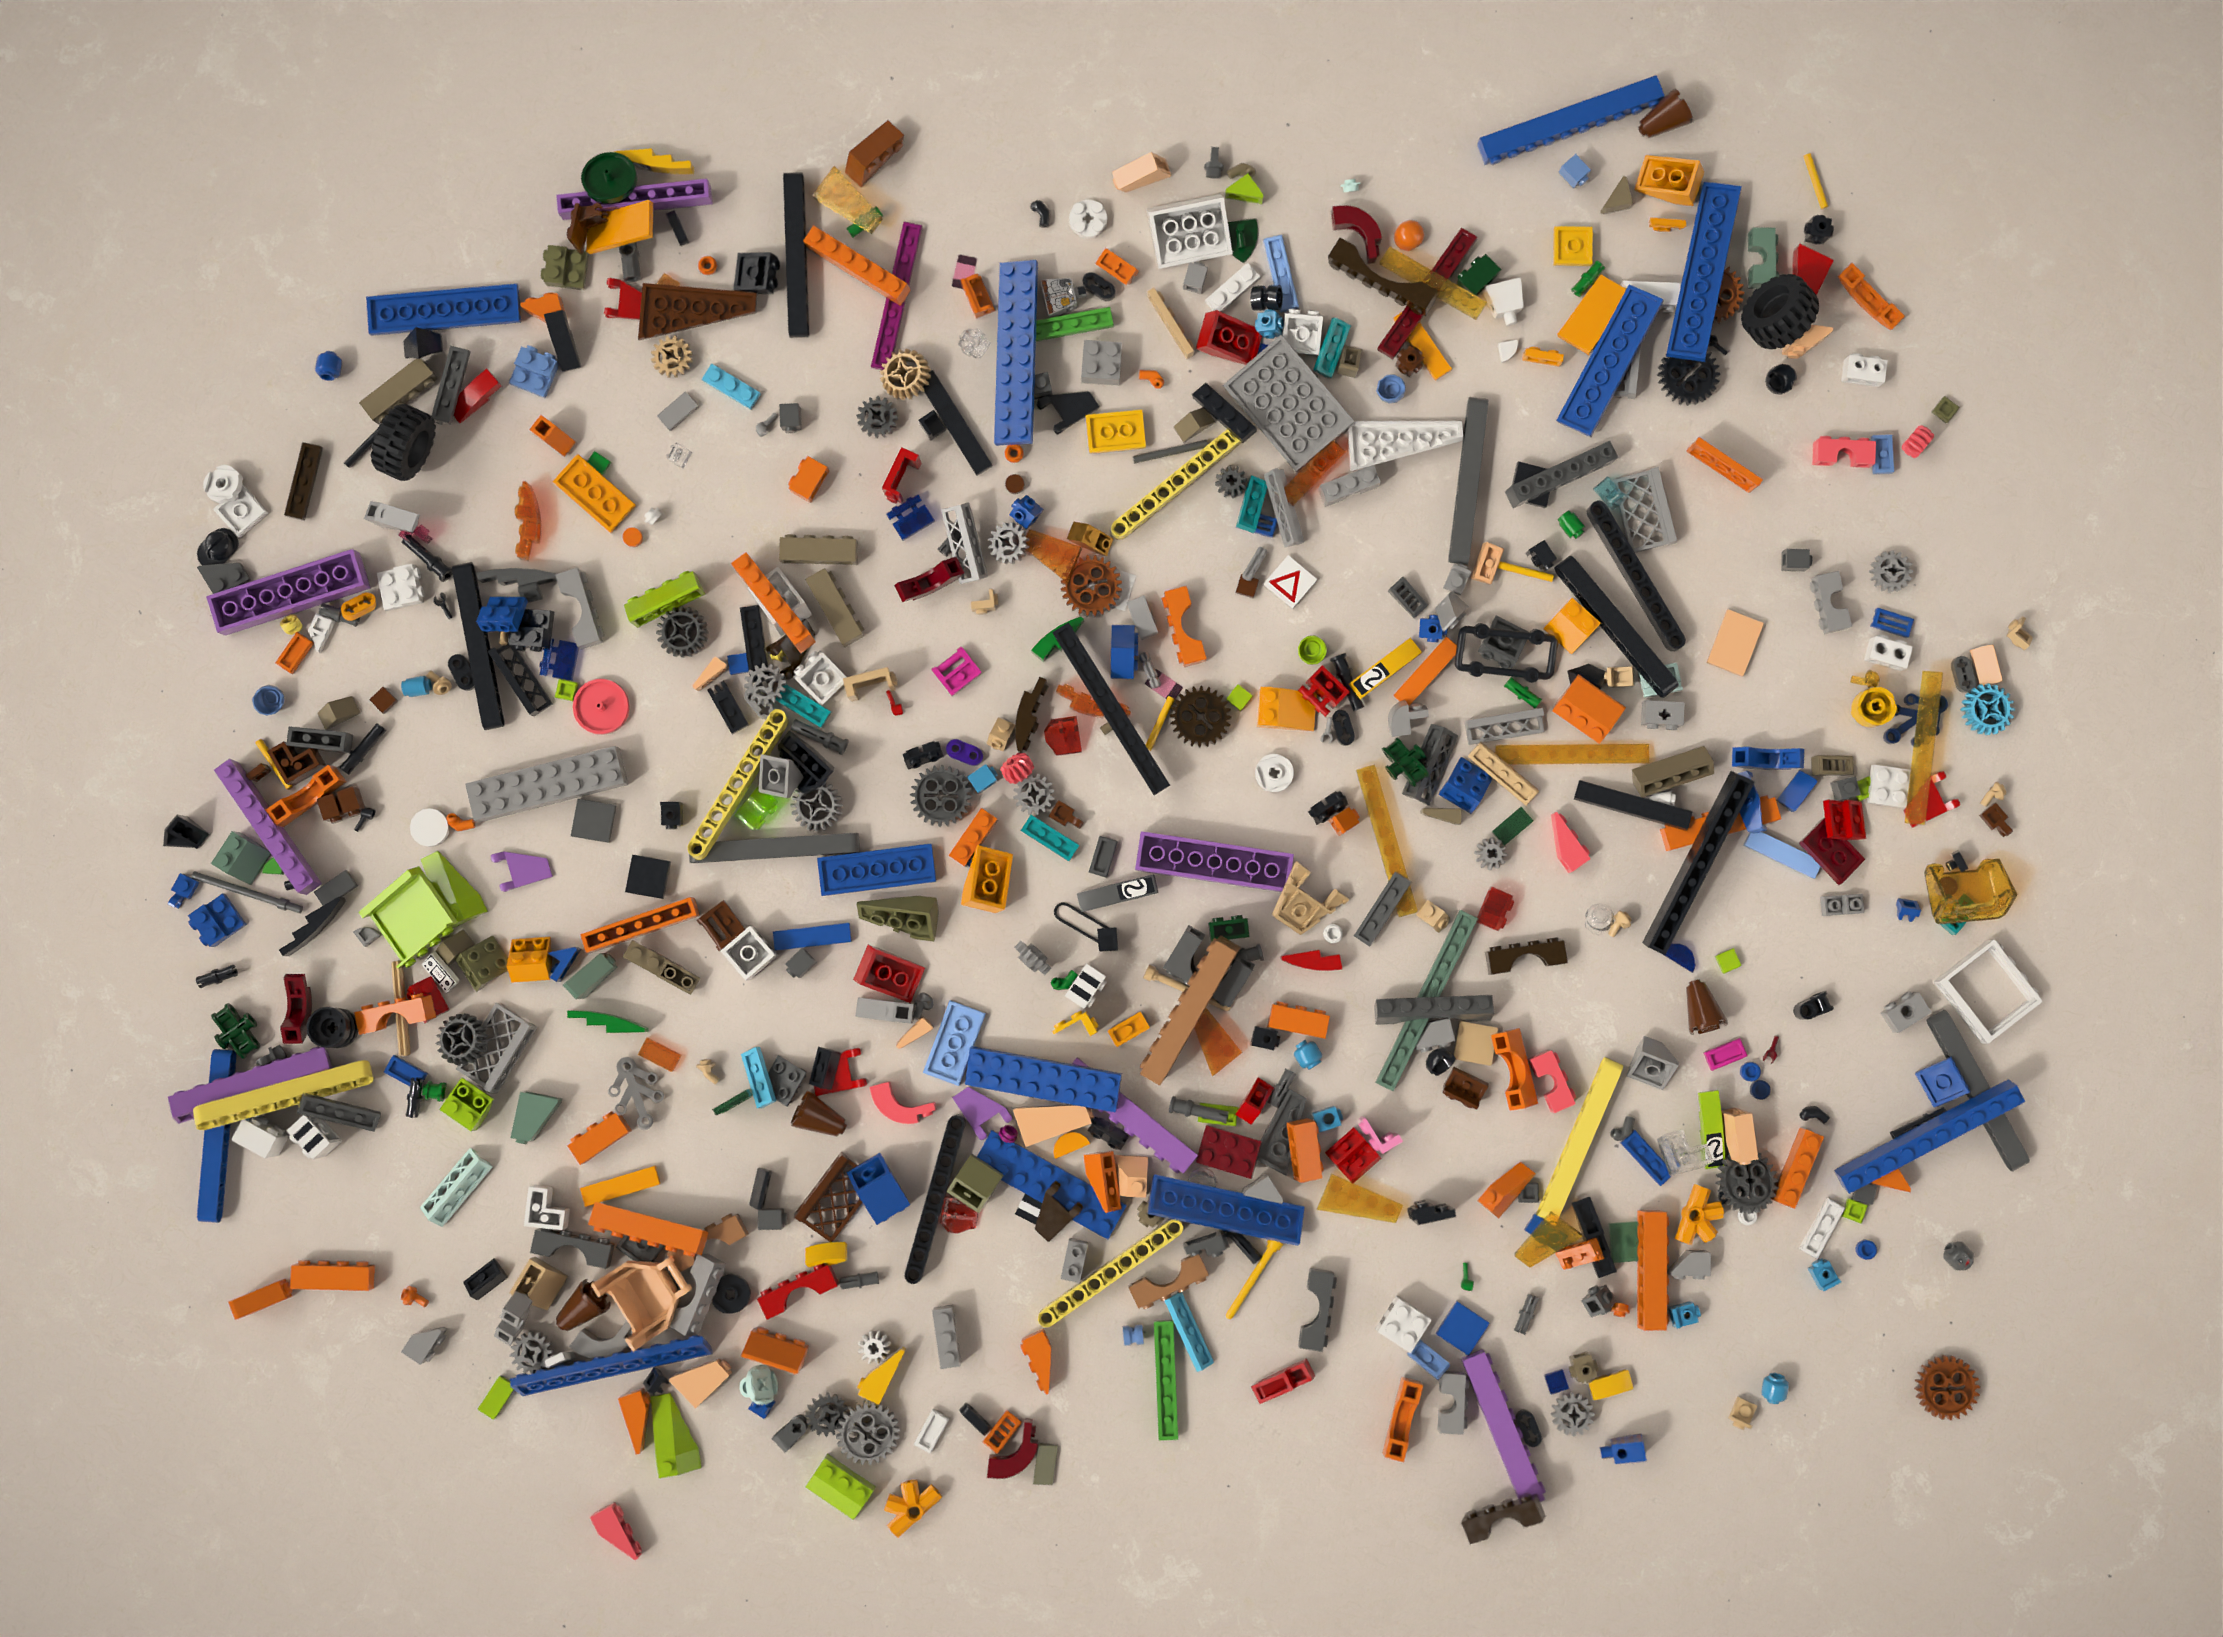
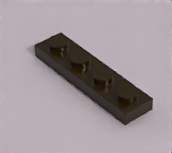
[284,442,323,521]

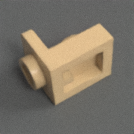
[1728,1396,1757,1430]

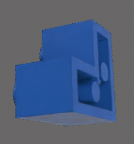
[1111,625,1138,679]

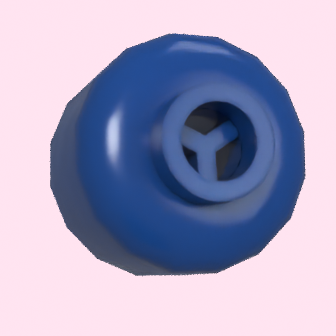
[315,351,342,381]

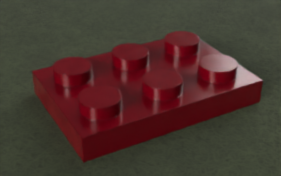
[1799,817,1865,885]
[1196,1125,1262,1179]

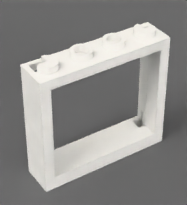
[1934,940,2043,1044]

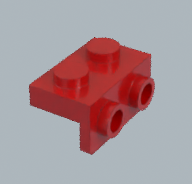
[407,976,450,1023]

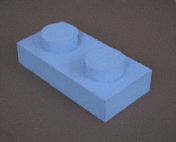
[1871,435,1894,474]
[1407,1339,1451,1380]

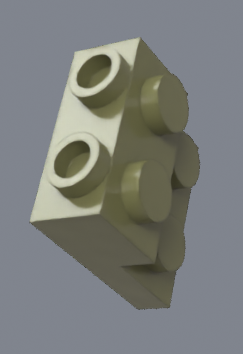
[541,245,589,290]

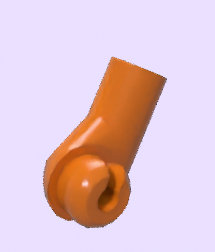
[1139,370,1164,389]
[446,813,475,831]

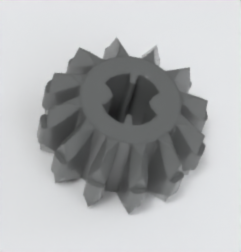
[1215,466,1247,498]

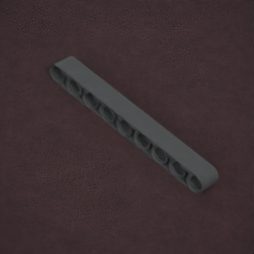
[1448,397,1488,565]
[689,833,860,863]
[1926,1010,2030,1171]

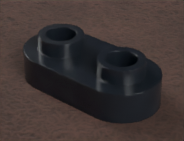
[448,654,475,691]

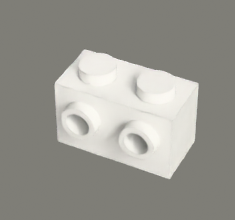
[1841,353,1888,387]

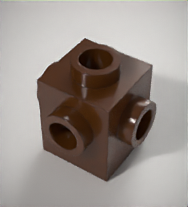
[1395,346,1424,377]

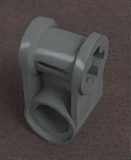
[772,1415,808,1453]

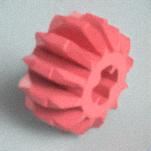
[1902,425,1934,458]
[1000,752,1034,784]

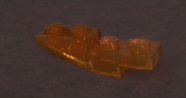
[1284,440,1346,506]
[515,481,541,561]
[1056,684,1131,718]

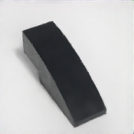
[544,310,581,372]

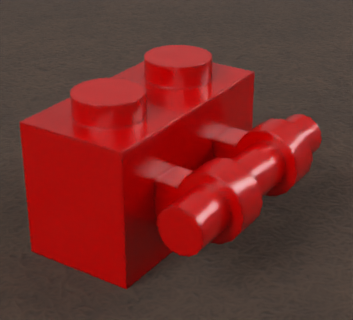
[1298,665,1350,717]

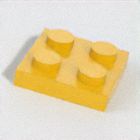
[1553,226,1592,266]

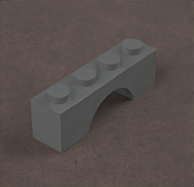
[530,1228,615,1269]
[1298,1268,1337,1352]

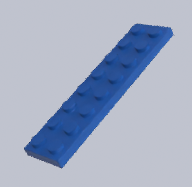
[366,284,521,336]
[1556,285,1664,437]
[965,1046,1122,1113]
[977,1130,1127,1240]
[1147,1175,1305,1246]

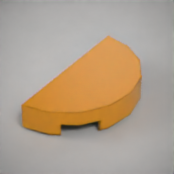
[1649,218,1686,232]
[1053,1132,1091,1159]

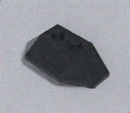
[778,730,834,794]

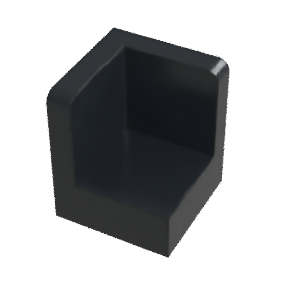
[918,410,946,441]
[1097,927,1118,952]

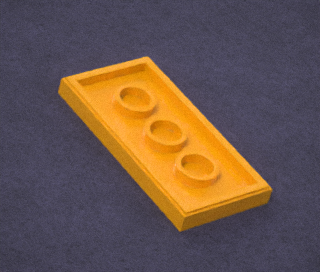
[586,200,653,254]
[1557,274,1626,355]
[552,454,636,533]

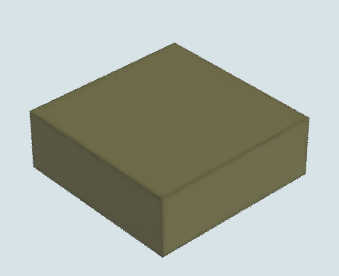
[1932,396,1960,423]

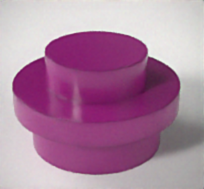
[999,1125,1018,1143]

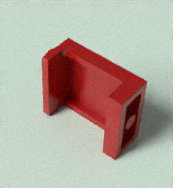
[882,447,922,504]

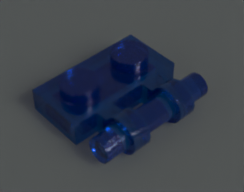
[886,495,935,541]
[539,638,579,681]

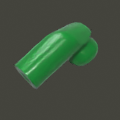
[1051,970,1078,990]

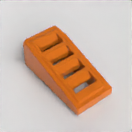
[982,1410,1022,1454]

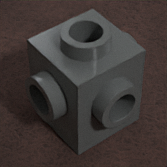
[1581,1285,1616,1317]

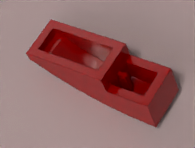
[454,368,502,424]
[1280,950,1343,971]
[1251,1358,1315,1404]

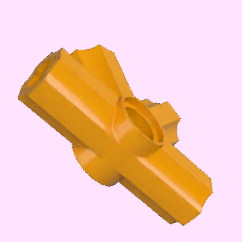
[1674,1184,1724,1245]
[884,1479,942,1538]

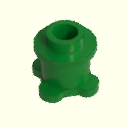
[422,1081,447,1102]

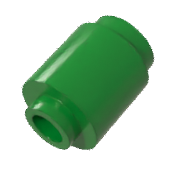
[1557,510,1585,539]

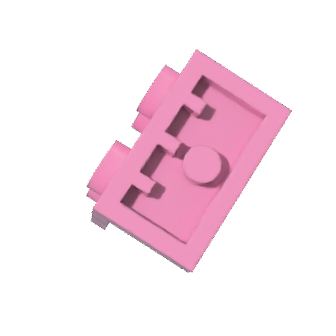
[1358,1116,1403,1153]

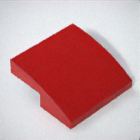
[1823,799,1866,840]
[1325,1127,1382,1184]

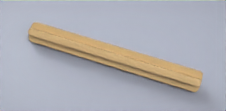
[391,961,411,1056]

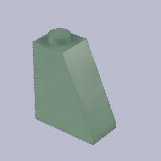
[562,953,617,999]
[510,1091,562,1144]

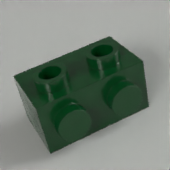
[1456,253,1501,301]
[1208,915,1250,942]

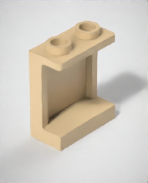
[843,667,898,702]

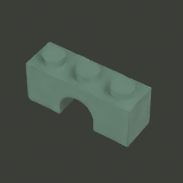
[1748,228,1779,289]

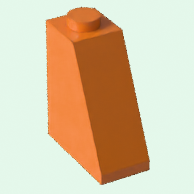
[228,1279,293,1320]

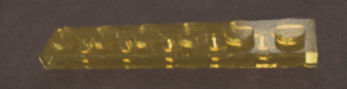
[1379,247,1487,320]

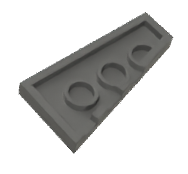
[1257,1089,1306,1176]

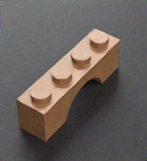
[667,1213,749,1272]
[1128,1254,1209,1310]

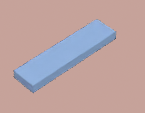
[1263,235,1299,313]
[1744,831,1821,879]

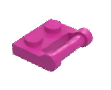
[931,646,982,696]

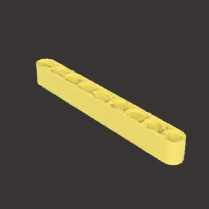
[1111,430,1242,540]
[687,709,789,860]
[1537,1057,1623,1223]
[193,1060,374,1130]
[1038,1219,1183,1327]

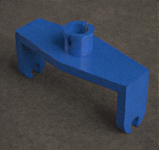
[1738,771,1767,834]

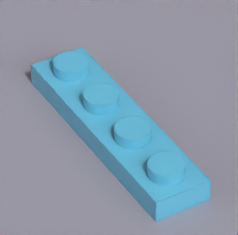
[1164,1292,1214,1372]

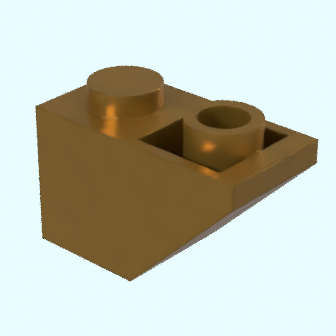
[1067,521,1113,556]

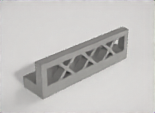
[1264,468,1304,548]
[941,503,988,584]
[1465,708,1544,745]

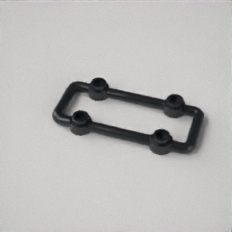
[1455,623,1558,683]

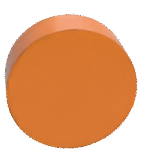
[623,527,643,547]

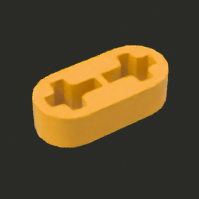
[341,592,376,621]

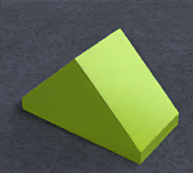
[1225,174,1263,204]

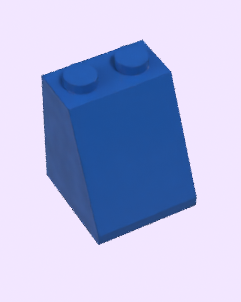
[847,1153,910,1225]

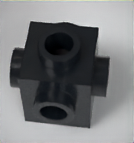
[1804,215,1834,244]

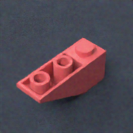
[1551,812,1591,873]
[590,1502,642,1560]

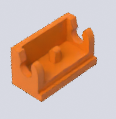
[1095,248,1139,285]
[960,274,995,319]
[1555,1238,1604,1270]

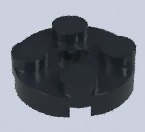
[712,1274,751,1314]

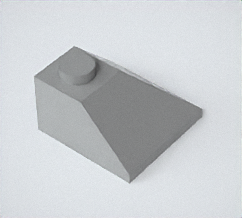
[1627,1036,1679,1090]

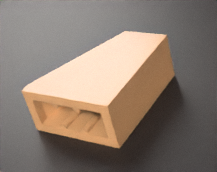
[1112,152,1172,192]
[1721,1108,1758,1165]
[669,1359,732,1409]

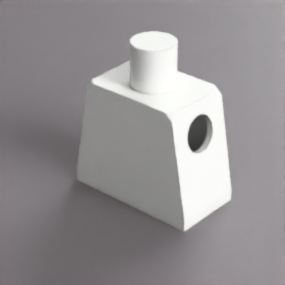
[1483,278,1523,326]

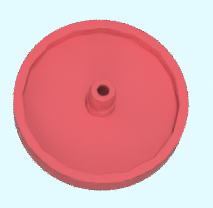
[573,679,630,735]

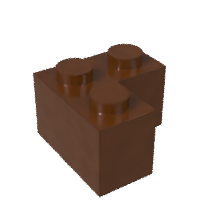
[267,741,326,786]

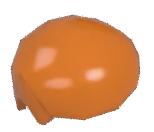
[1393,220,1425,251]

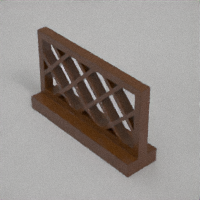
[794,1152,862,1242]

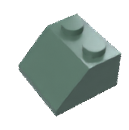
[211,831,271,885]

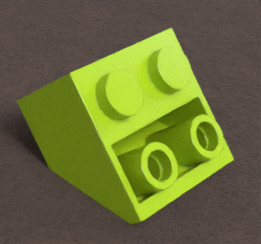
[439,1077,494,1131]

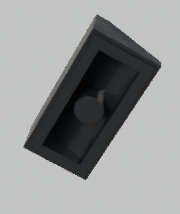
[809,1047,841,1090]
[749,1168,772,1210]
[463,1259,508,1300]

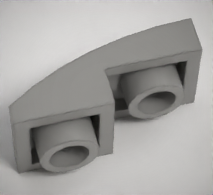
[1127,596,1159,640]
[1820,894,1864,916]

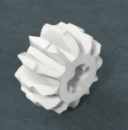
[858,1331,891,1364]

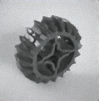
[656,606,709,658]
[435,1013,488,1066]

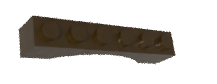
[1328,238,1438,316]

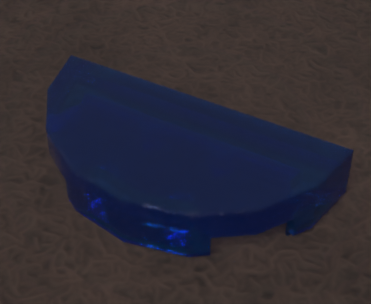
[1660,944,1696,973]

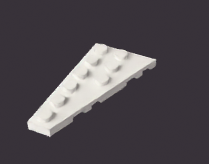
[1348,421,1463,471]

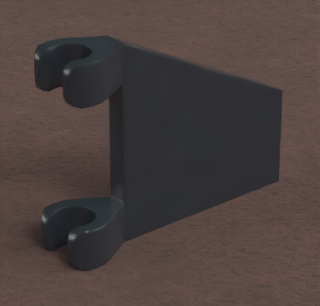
[1037,391,1099,435]

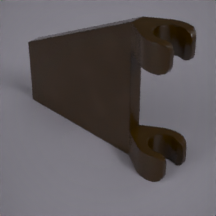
[766,619,815,680]
[1035,1180,1084,1242]

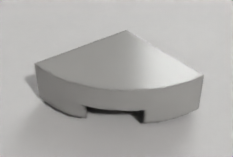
[353,928,381,947]

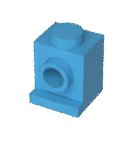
[1808,1259,1841,1291]
[1668,1301,1701,1329]

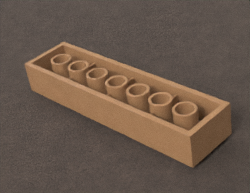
[1140,936,1241,1086]

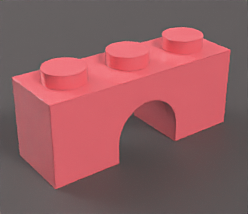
[1812,436,1876,468]
[1528,1050,1576,1113]

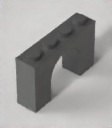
[1163,925,1255,1008]

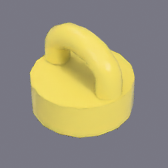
[280,614,303,635]

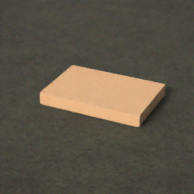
[1706,609,1764,677]

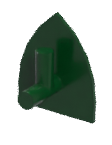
[1228,218,1258,263]

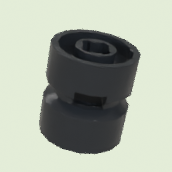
[1250,285,1283,311]

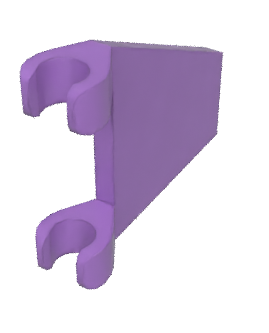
[491,852,553,892]
[952,1087,1013,1140]

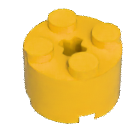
[1851,687,1897,728]

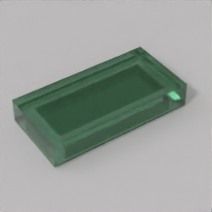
[1491,807,1533,846]

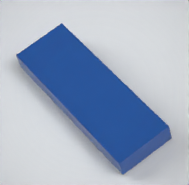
[1620,1130,1675,1186]

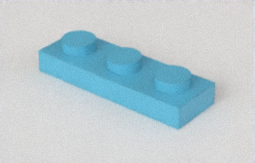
[702,363,761,410]
[741,1047,776,1108]

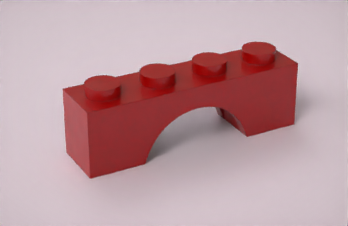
[757,1263,839,1320]

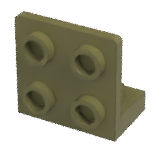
[455,936,508,992]

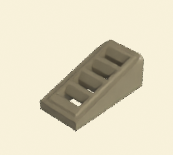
[1811,755,1854,776]
[1420,808,1461,825]

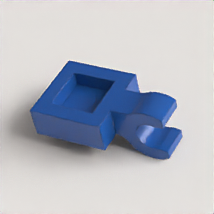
[168,873,199,909]

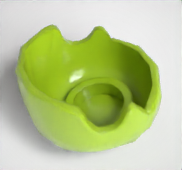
[1298,635,1327,665]

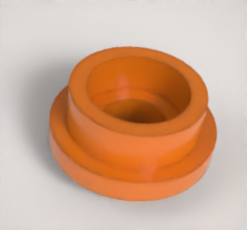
[698,256,717,275]
[1005,445,1024,463]
[1611,1303,1630,1317]

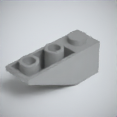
[364,501,420,533]
[1435,591,1469,631]
[855,997,915,1024]

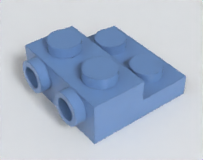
[509,345,560,398]

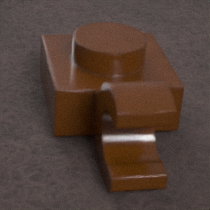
[1049,800,1084,829]
[1979,803,2013,837]

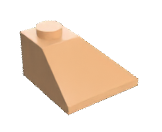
[1114,1155,1148,1198]

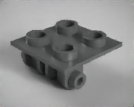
[768,1055,807,1107]

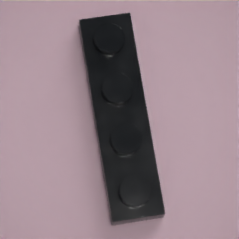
[1192,383,1257,443]

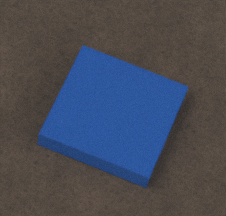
[1915,1056,1971,1108]
[1435,1301,1490,1356]

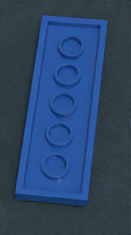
[817,844,936,896]

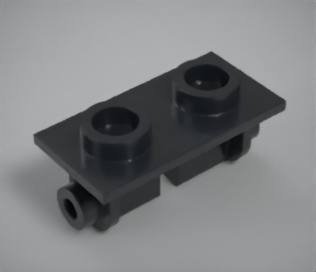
[902,741,944,770]
[1308,791,1348,825]
[1087,1117,1129,1150]

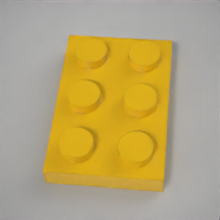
[1086,410,1146,454]

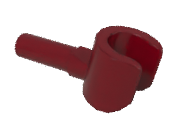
[1763,1036,1779,1064]

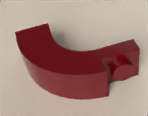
[1331,205,1382,264]
[894,557,965,603]
[280,974,312,1044]
[987,1419,1038,1479]

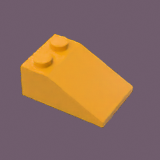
[1635,155,1704,206]
[1257,687,1317,731]
[961,845,1013,913]

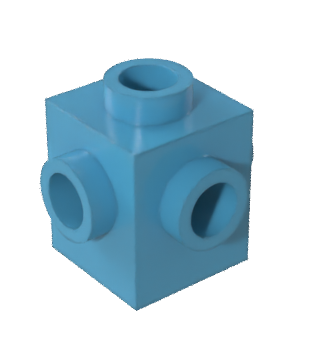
[1255,309,1284,339]

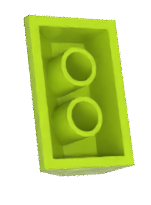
[805,1453,876,1520]

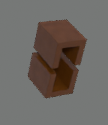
[316,786,365,824]

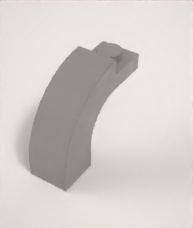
[569,1321,632,1359]

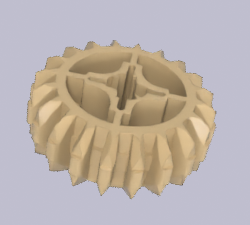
[880,348,931,401]

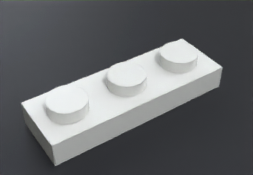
[1205,263,1260,312]

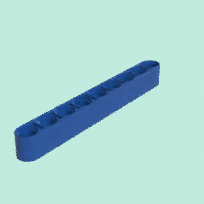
[197,1049,237,1223]

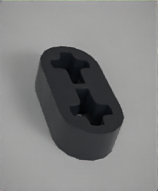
[666,210,689,246]
[1083,272,1115,301]
[1332,710,1355,746]
[959,1402,992,1436]
[1515,1410,1542,1447]

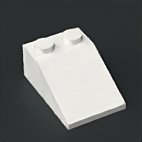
[747,567,812,636]

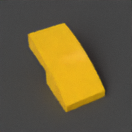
[805,1242,847,1268]
[1589,1370,1634,1400]

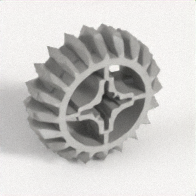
[790,782,843,831]

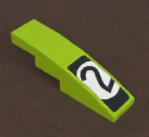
[1698,1090,1725,1169]

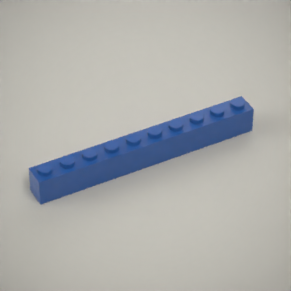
[1477,75,1665,165]
[1834,1079,2025,1194]

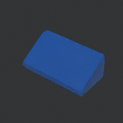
[1776,770,1818,812]

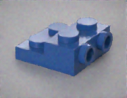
[476,597,528,632]
[188,893,247,947]

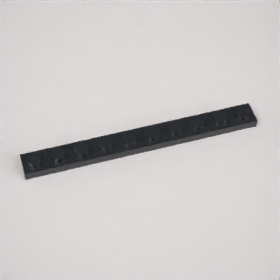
[1052,622,1170,796]

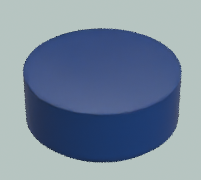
[1740,1062,1761,1082]
[1855,1240,1877,1260]

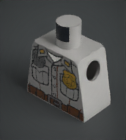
[1041,278,1087,318]

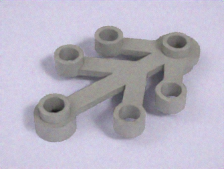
[608,1057,664,1130]

